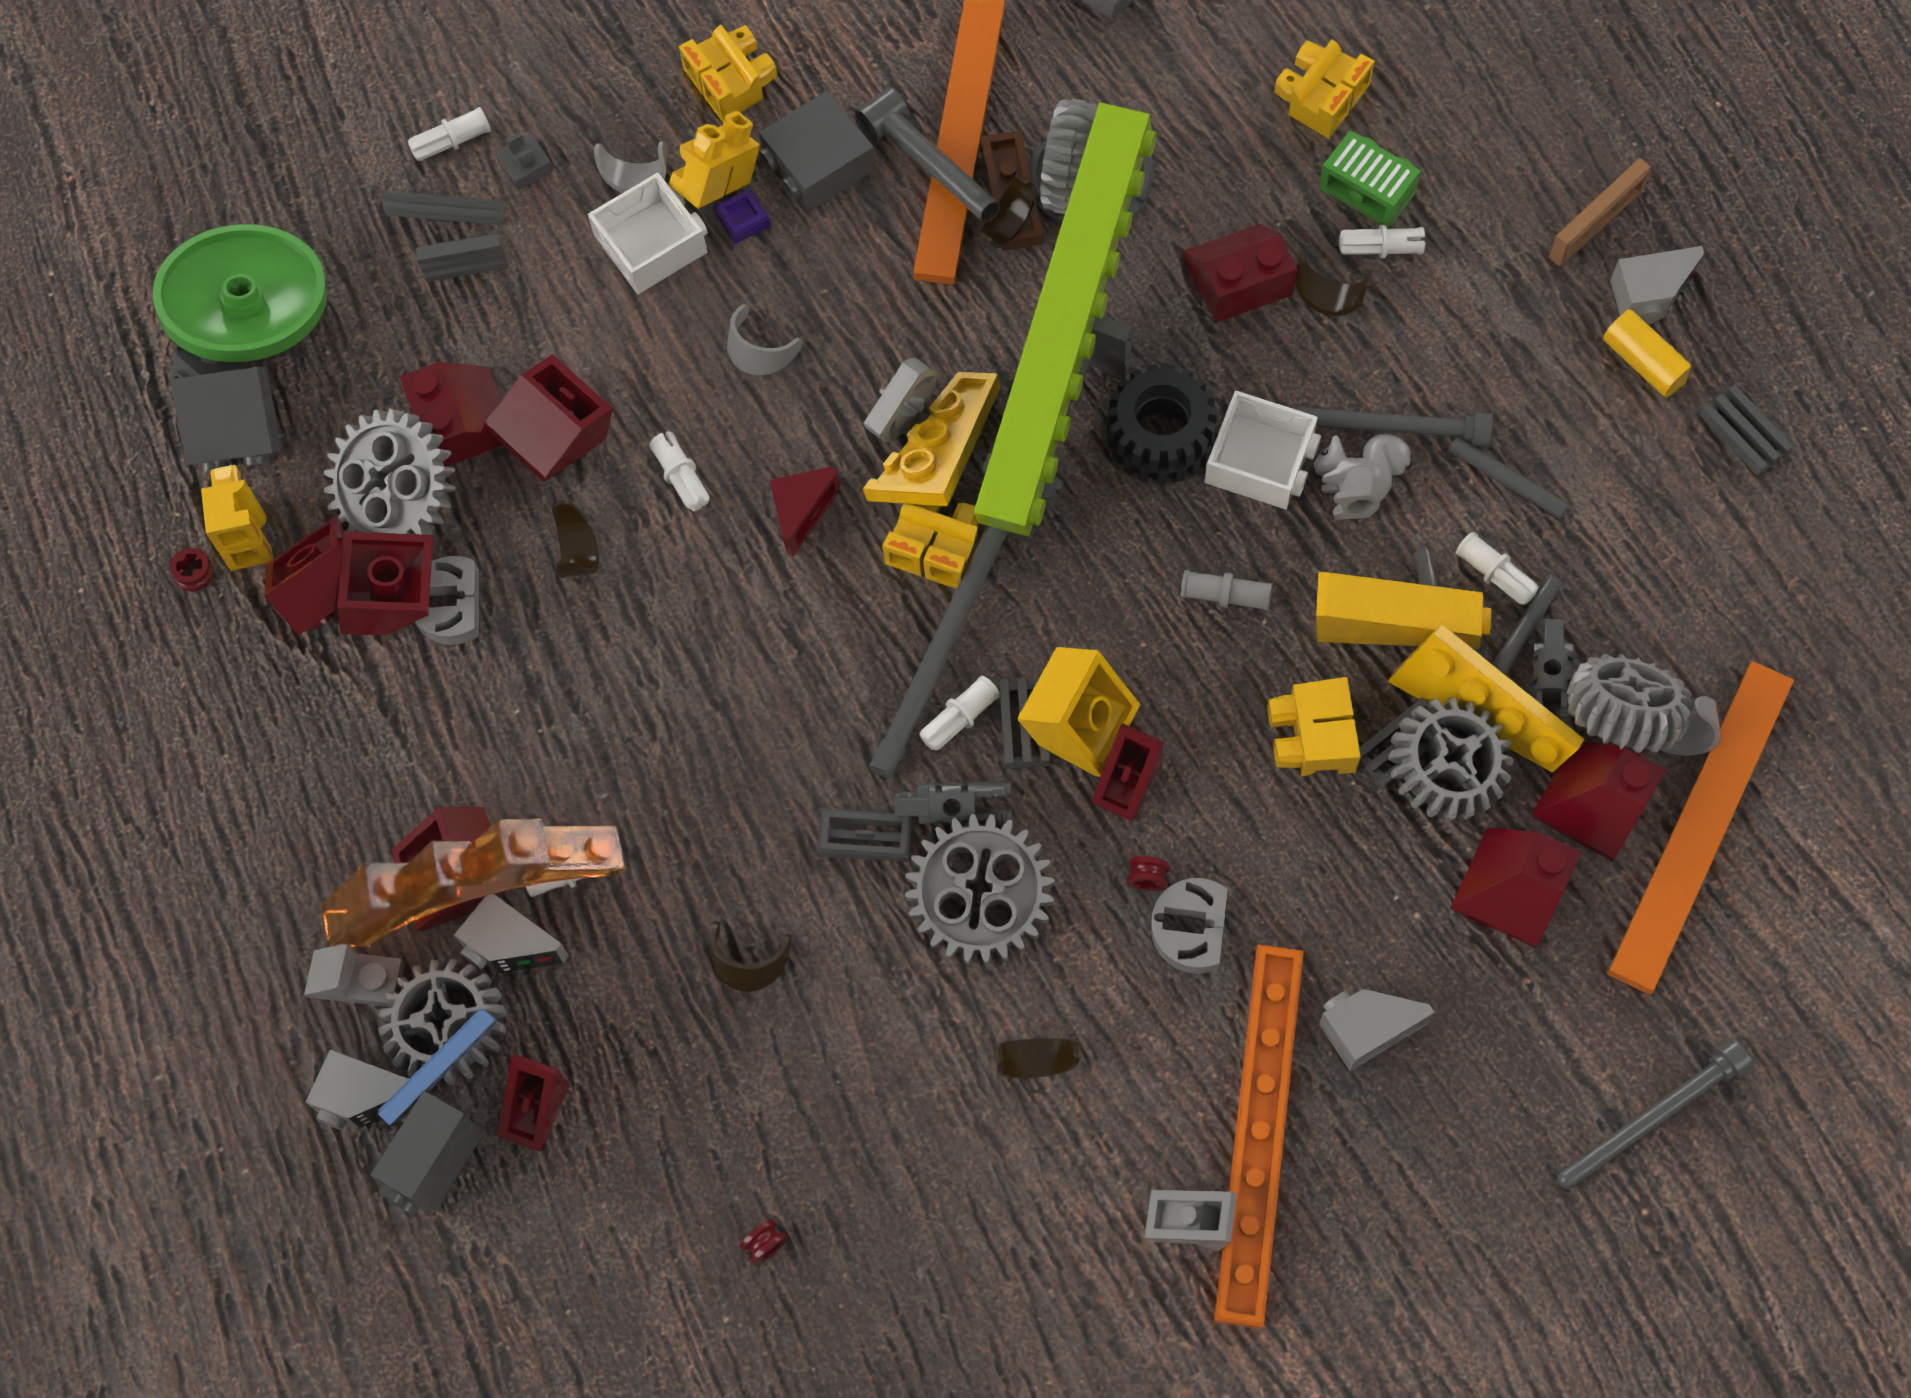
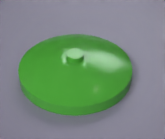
[153,224,327,362]

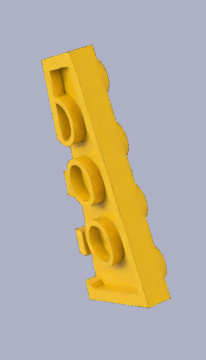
[863,372,1001,506]
[1387,624,1584,772]

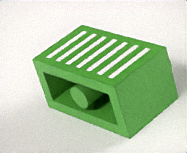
[1319,130,1421,229]

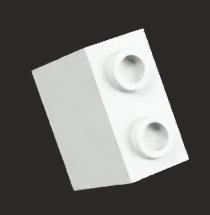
[588,172,708,294]
[1204,390,1322,510]

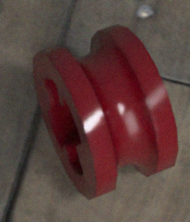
[169,548,213,592]
[1127,856,1170,891]
[740,1218,789,1266]

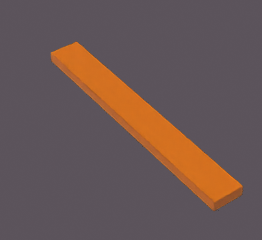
[913,0,1005,285]
[1607,661,1794,995]
[1214,944,1304,1329]

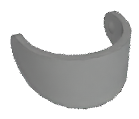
[594,141,669,193]
[727,304,803,375]
[1659,696,1721,756]

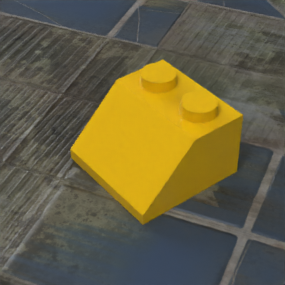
[1017,647,1140,777]

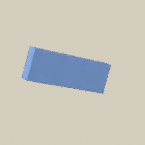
[378,1009,498,1126]

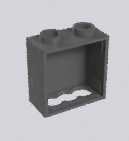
[759,91,876,212]
[171,367,281,472]
[370,1091,483,1216]

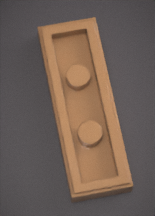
[1549,158,1651,267]

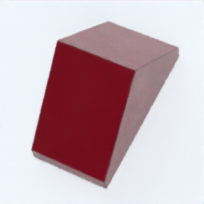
[770,467,841,557]
[1091,723,1164,822]
[497,1054,570,1152]

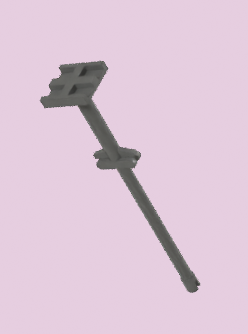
[869,316,1132,779]

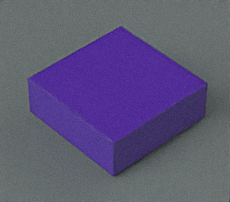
[714,188,771,244]

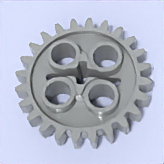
[324,409,455,535]
[905,814,1055,965]

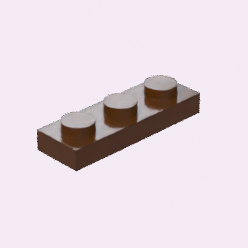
[981,130,1043,251]

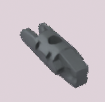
[1531,619,1574,729]
[894,782,1012,824]

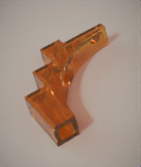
[321,819,625,947]

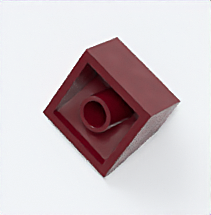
[1183,224,1298,323]
[399,361,503,467]
[391,807,510,931]

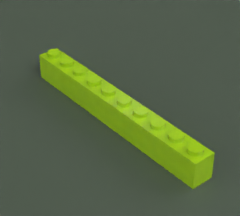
[974,102,1157,537]

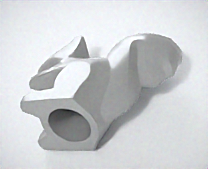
[1313,434,1411,520]

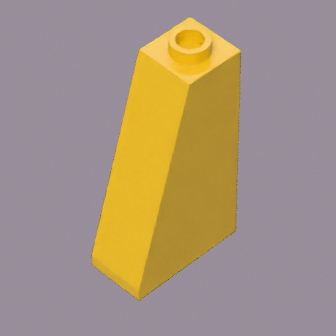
[1316,572,1491,649]

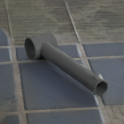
[855,87,1000,223]

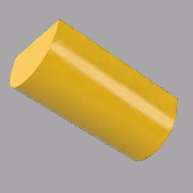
[1603,309,1691,398]

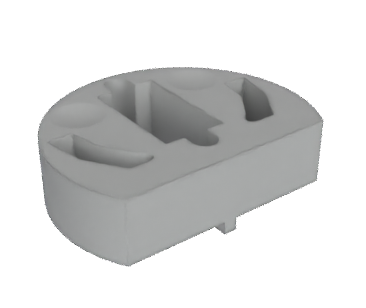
[864,358,937,442]
[414,556,479,645]
[1151,878,1228,974]

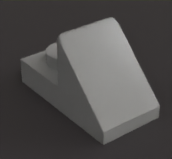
[304,944,406,1008]
[1144,1190,1237,1252]

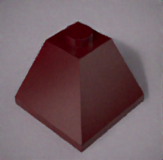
[265,515,343,635]
[337,531,434,636]
[1531,741,1666,862]
[1450,827,1582,949]

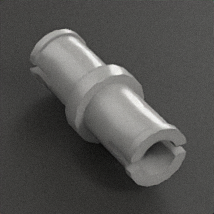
[1180,570,1273,611]

